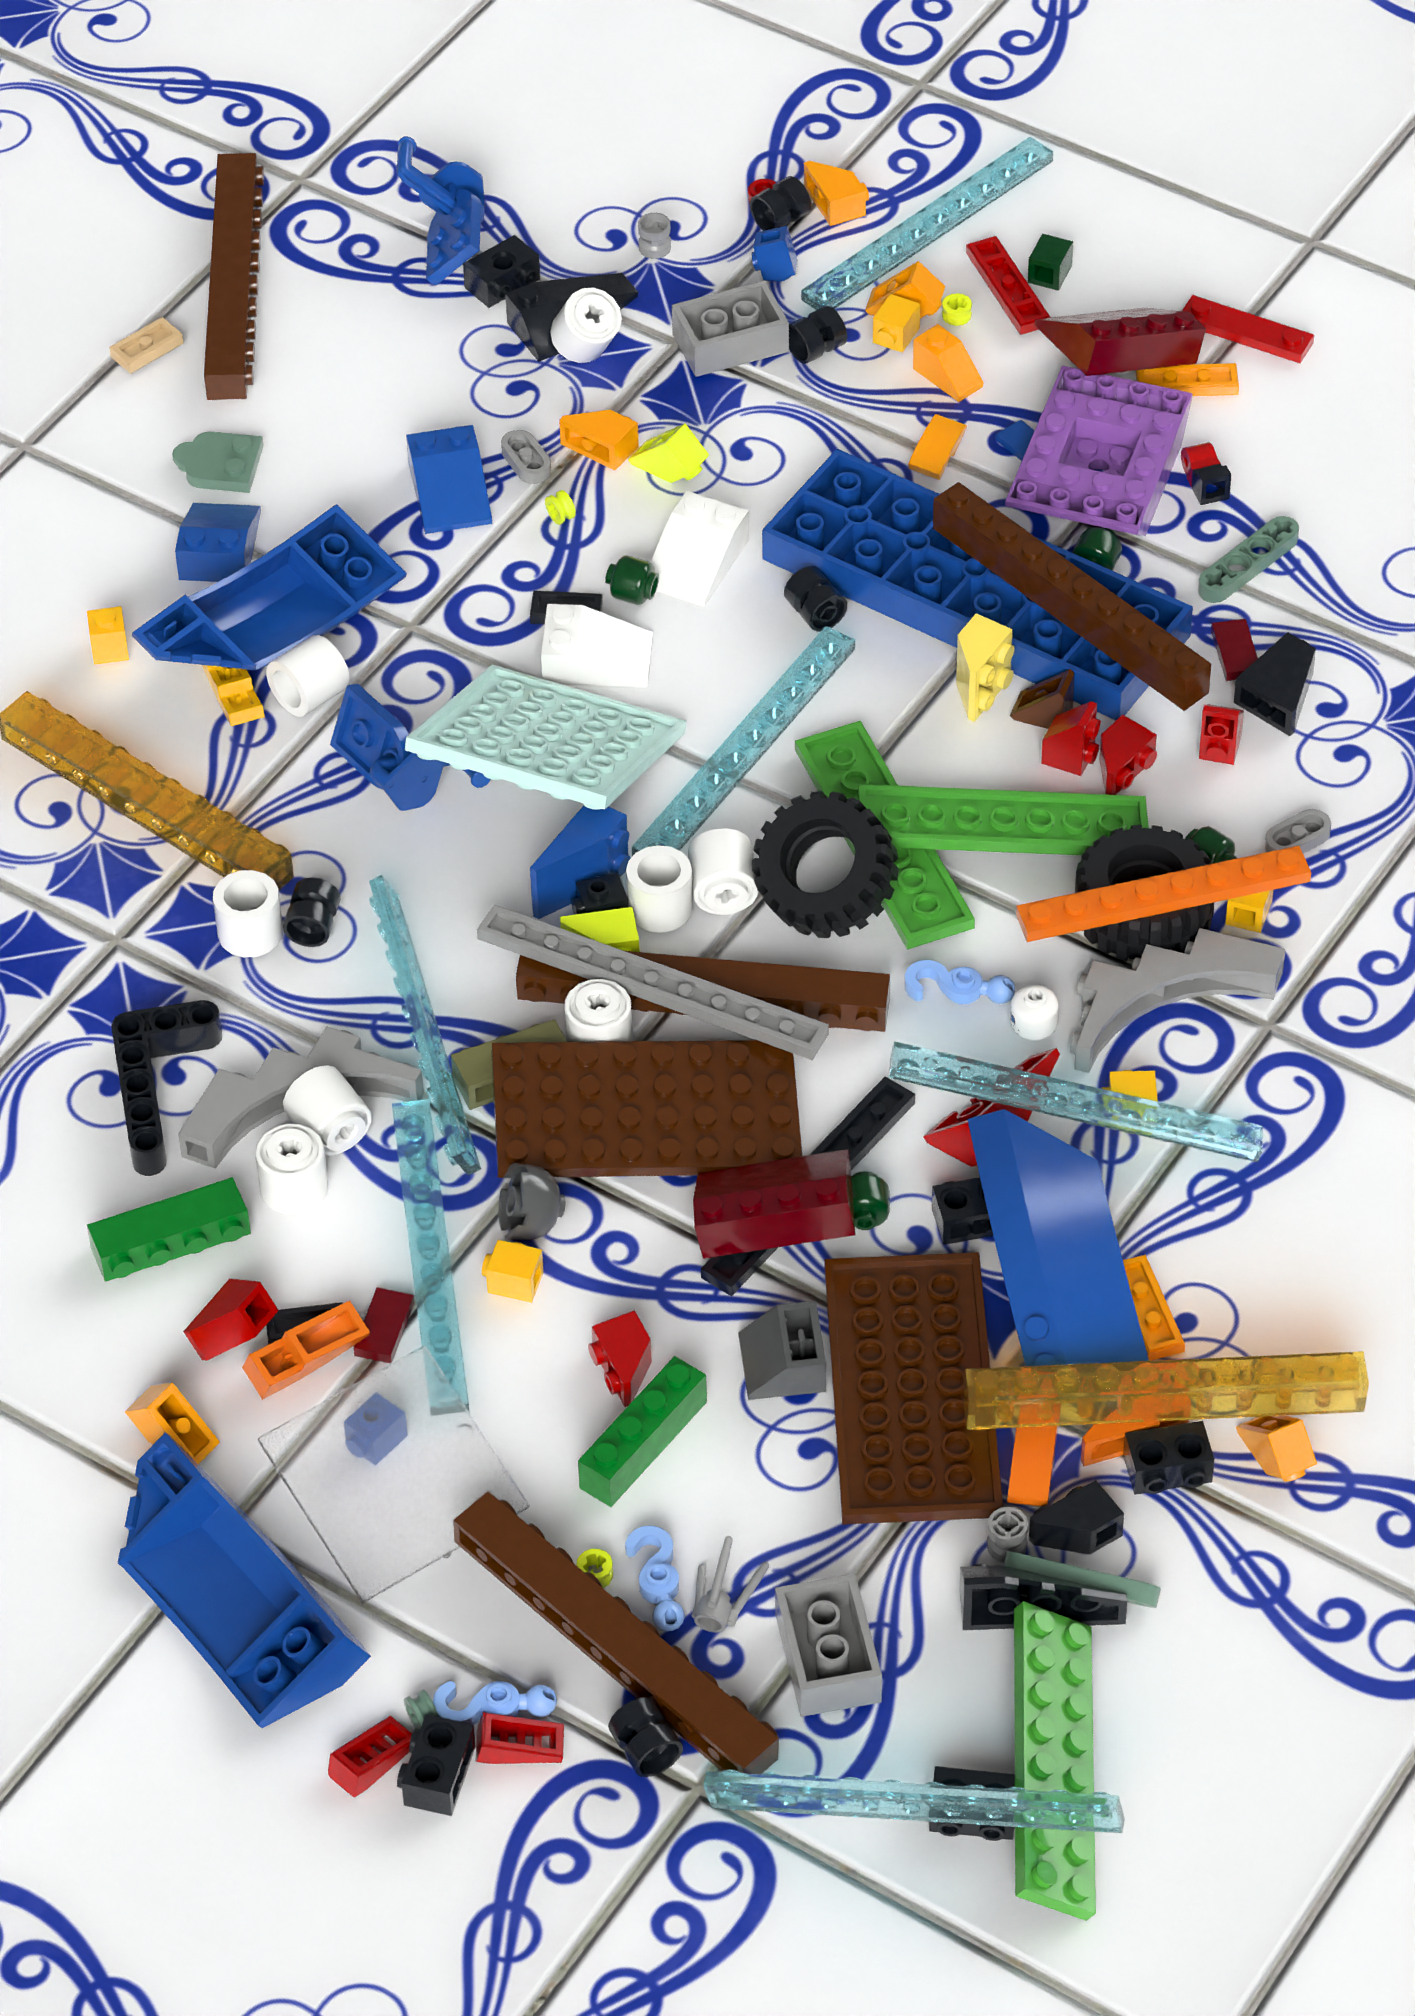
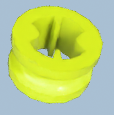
[942,293,972,326]
[545,490,576,525]
[577,1549,613,1588]

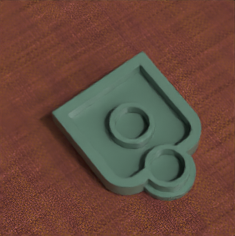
[172,432,263,493]

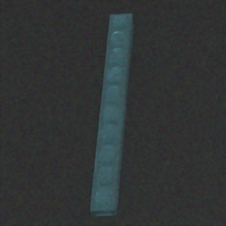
[801,137,1053,310]
[632,626,855,856]
[369,875,481,1176]
[888,1041,1263,1162]
[392,1099,470,1417]
[703,1770,1125,1833]

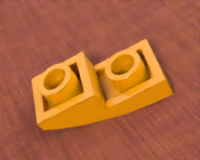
[908,414,967,480]

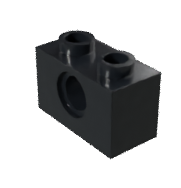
[463,235,540,308]

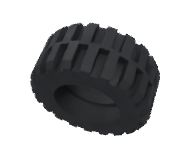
[752,791,899,938]
[1075,825,1214,962]

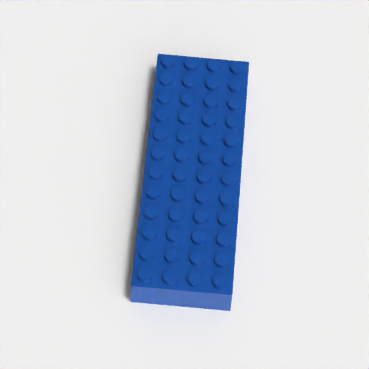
[762,449,1193,720]

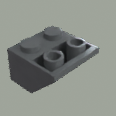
[738,1301,826,1400]

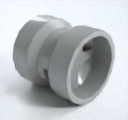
[638,212,671,259]
[987,1507,1028,1562]

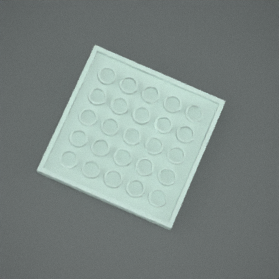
[405,664,687,810]

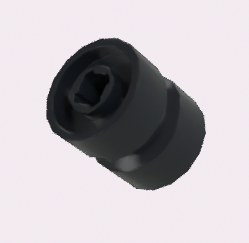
[750,176,811,231]
[789,305,847,364]
[784,566,847,632]
[283,877,341,947]
[608,1697,683,1777]

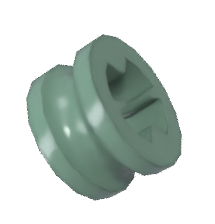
[404,1690,438,1729]

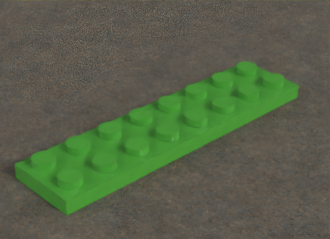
[795,721,975,950]
[857,784,1149,855]
[1014,1601,1096,1921]

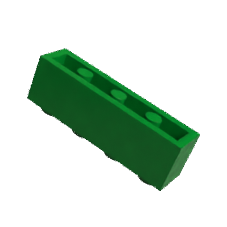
[87,1177,251,1282]
[578,1356,707,1507]

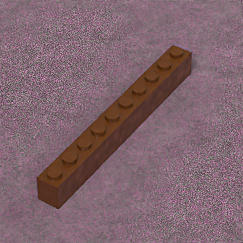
[204,153,264,400]
[933,482,1211,711]
[516,951,890,1032]
[453,1491,779,1790]

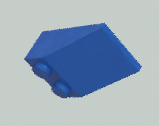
[406,425,492,534]
[175,503,261,582]
[530,805,630,919]

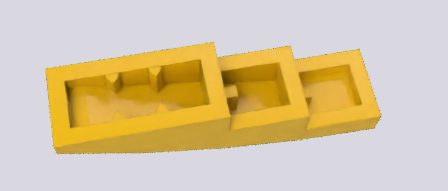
[202,665,265,726]

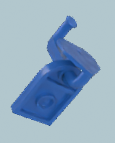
[397,136,485,286]
[330,684,491,811]

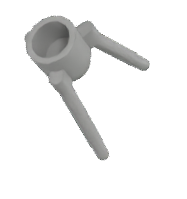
[691,1536,769,1633]

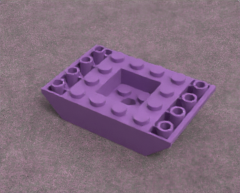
[1005,365,1193,536]

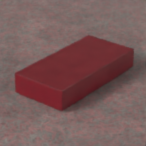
[1211,619,1258,681]
[353,1287,415,1364]

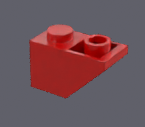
[1041,701,1101,776]
[1199,704,1244,765]
[1099,715,1157,795]
[183,1278,279,1361]
[588,1310,652,1407]

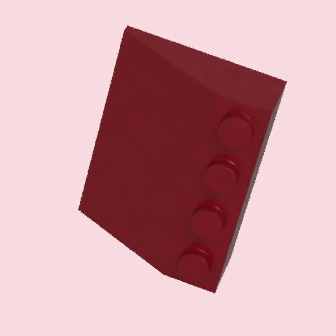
[1034,308,1206,376]
[693,1149,856,1259]

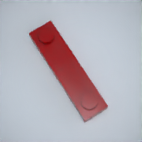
[966,236,1051,335]
[1182,295,1314,364]

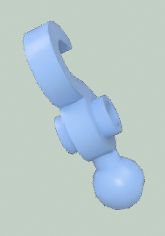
[905,960,1015,1004]
[625,1526,685,1632]
[433,1681,557,1725]

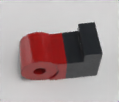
[1181,442,1231,505]

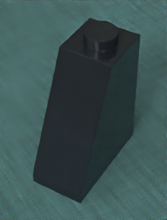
[1234,632,1316,736]

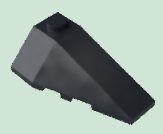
[505,273,638,362]
[959,1564,1127,1630]

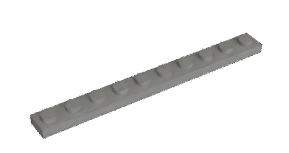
[477,905,829,1060]

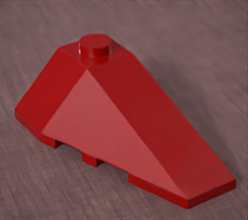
[923,1048,1060,1167]

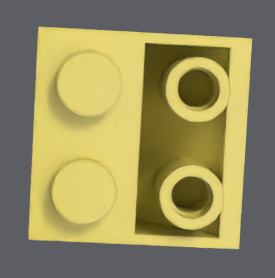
[956,614,1015,722]

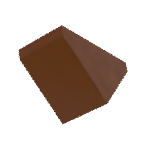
[1010,669,1075,729]

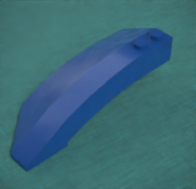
[132,504,407,670]
[967,1109,1152,1397]
[117,1432,371,1728]

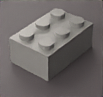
[672,280,789,377]
[775,1573,882,1717]

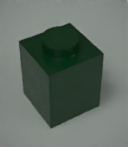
[1028,233,1073,291]

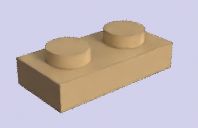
[109,317,183,374]

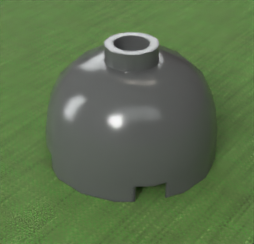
[498,1163,566,1241]

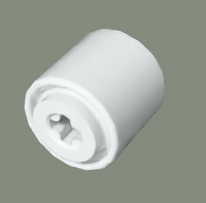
[550,288,622,363]
[266,635,350,717]
[688,828,758,915]
[626,845,693,933]
[213,870,283,958]
[564,979,633,1042]
[283,1065,372,1156]
[255,1124,328,1214]

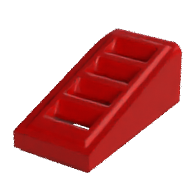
[475,1712,564,1764]
[328,1716,412,1797]

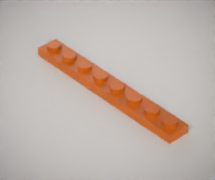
[1016,846,1311,942]

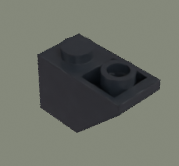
[1029,1480,1124,1555]

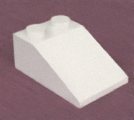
[651,490,749,607]
[541,604,653,688]

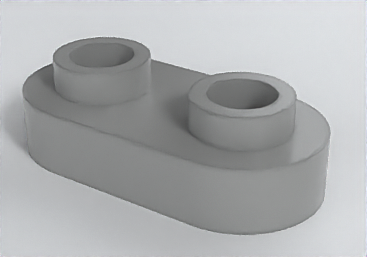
[501,430,551,484]
[1265,809,1331,854]

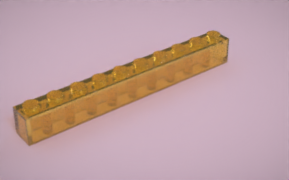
[0,691,294,890]
[963,1351,1369,1430]

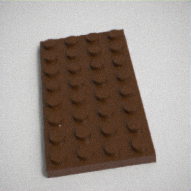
[491,1040,802,1178]
[824,1252,1003,1525]

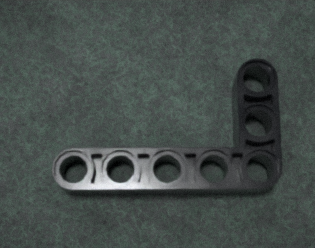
[111,1000,222,1176]

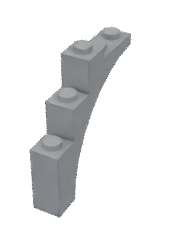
[1070,928,1285,1073]
[178,1026,424,1169]

